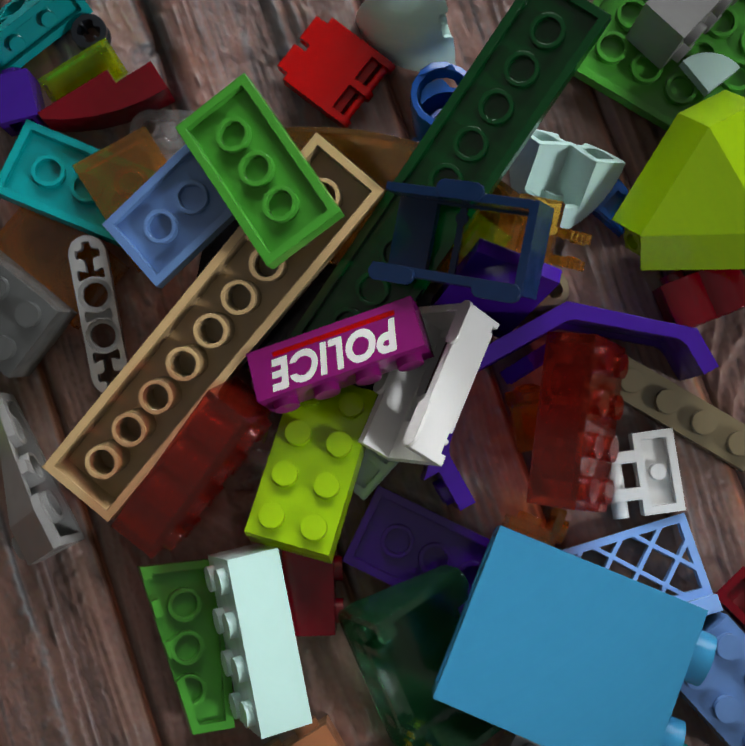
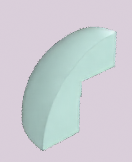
[355,0,455,72]
[509,129,626,236]

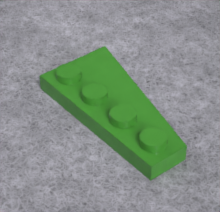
[137,558,235,735]

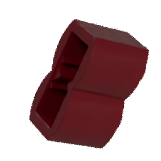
[652,269,745,328]

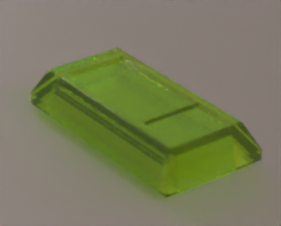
[37,37,128,103]

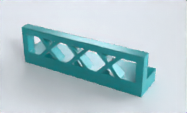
[0,0,93,71]

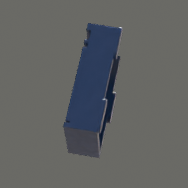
[368,178,554,304]

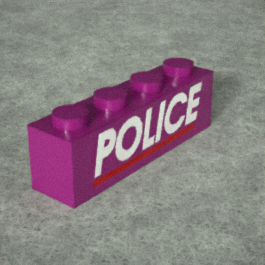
[246,296,434,414]

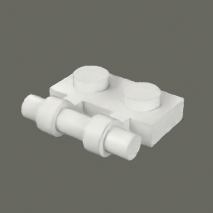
[599,428,686,520]

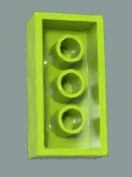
[244,385,378,564]

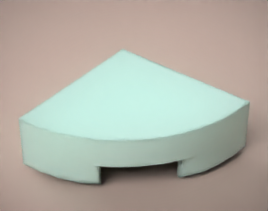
[679,52,740,97]

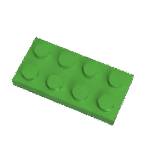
[175,73,345,269]

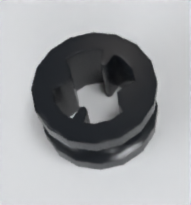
[71,14,112,56]

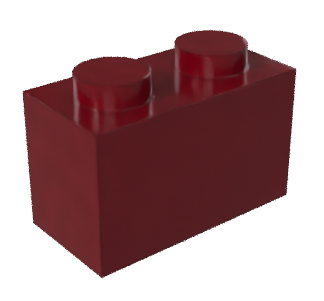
[282,550,344,637]

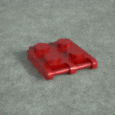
[277,16,396,130]

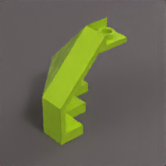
[612,90,745,271]

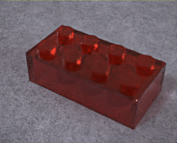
[526,332,629,513]
[111,377,273,558]

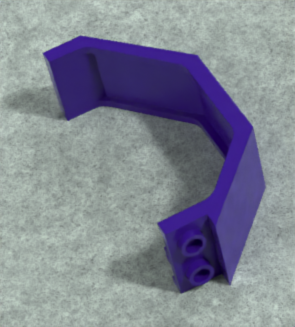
[420,301,719,511]

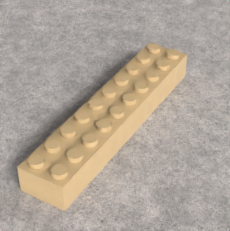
[42,132,385,522]

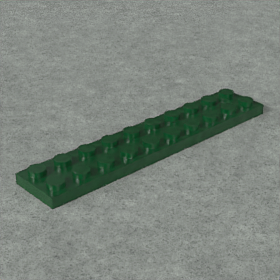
[290,0,611,337]

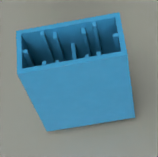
[432,525,717,746]

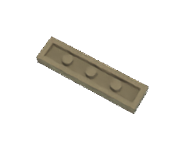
[599,353,745,472]

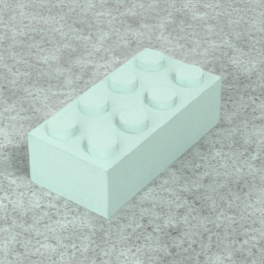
[204,544,313,739]

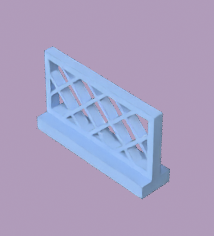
[562,513,723,615]

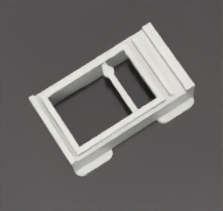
[358,300,500,467]

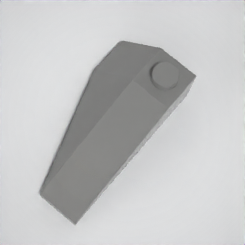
[0,392,85,566]

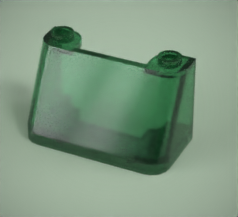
[338,565,502,746]

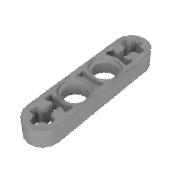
[68,235,129,393]

